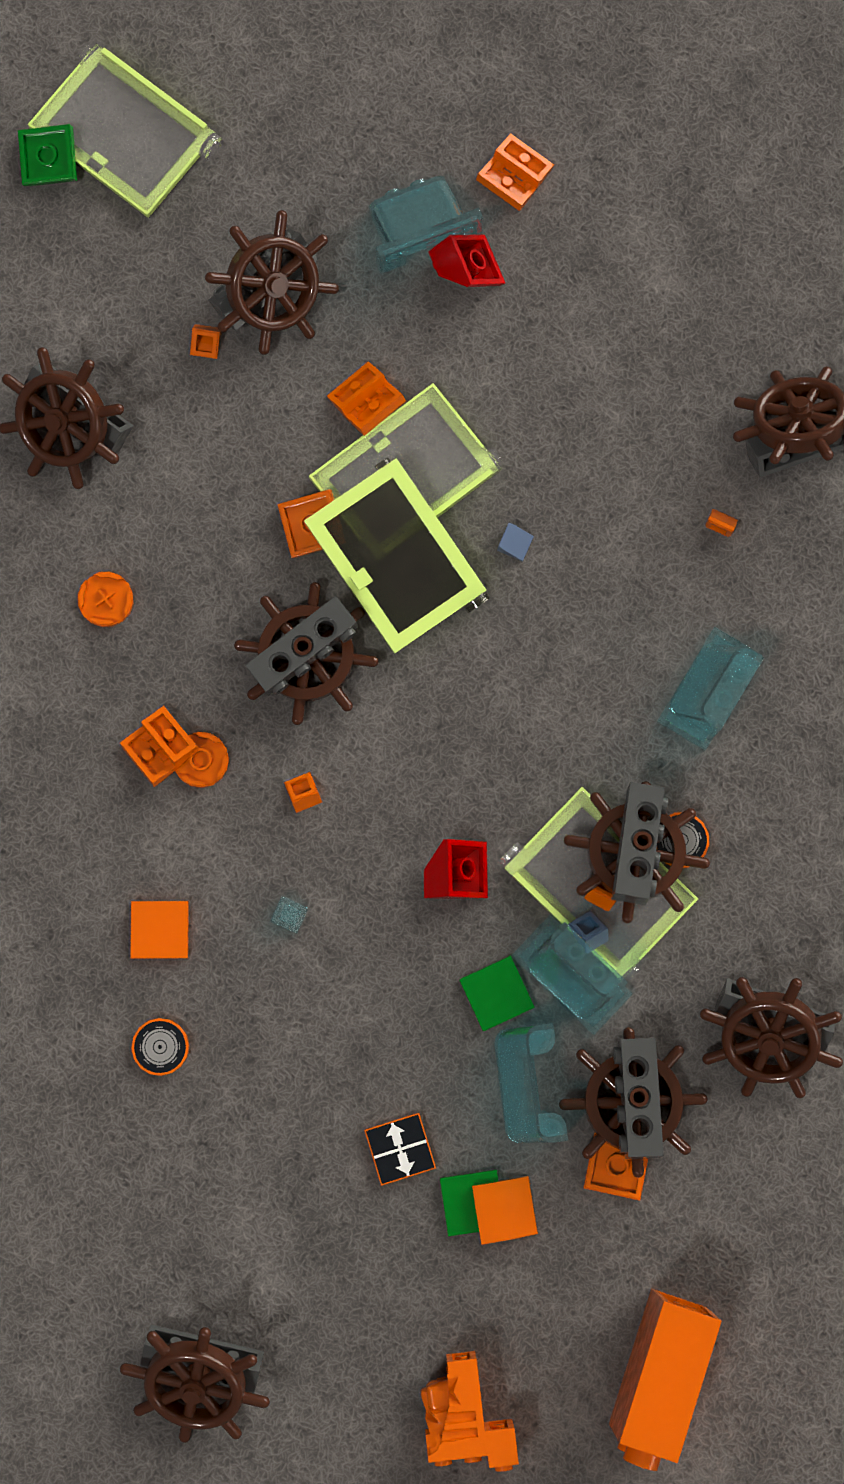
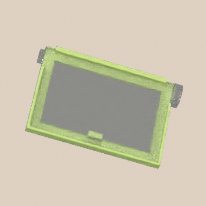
[28,43,223,218]
[309,383,502,568]
[498,787,698,981]

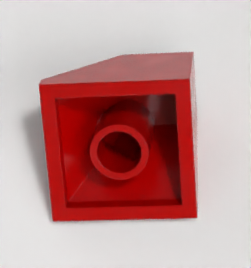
[428,235,505,287]
[424,839,488,899]

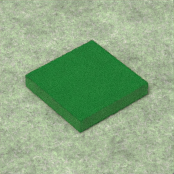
[18,124,77,186]
[459,956,535,1031]
[440,1170,498,1236]

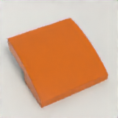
[476,133,554,211]
[327,362,406,436]
[120,706,198,787]
[472,1176,538,1245]

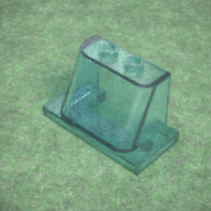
[369,176,483,274]
[657,627,764,751]
[511,915,633,1035]

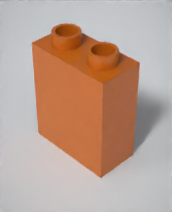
[609,1288,722,1471]

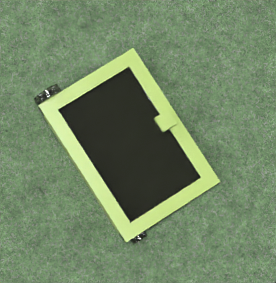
[304,457,491,654]

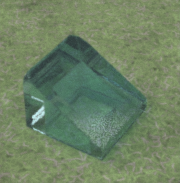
[270,896,308,934]

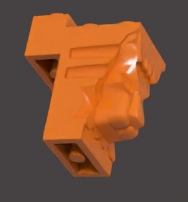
[421,1351,519,1472]

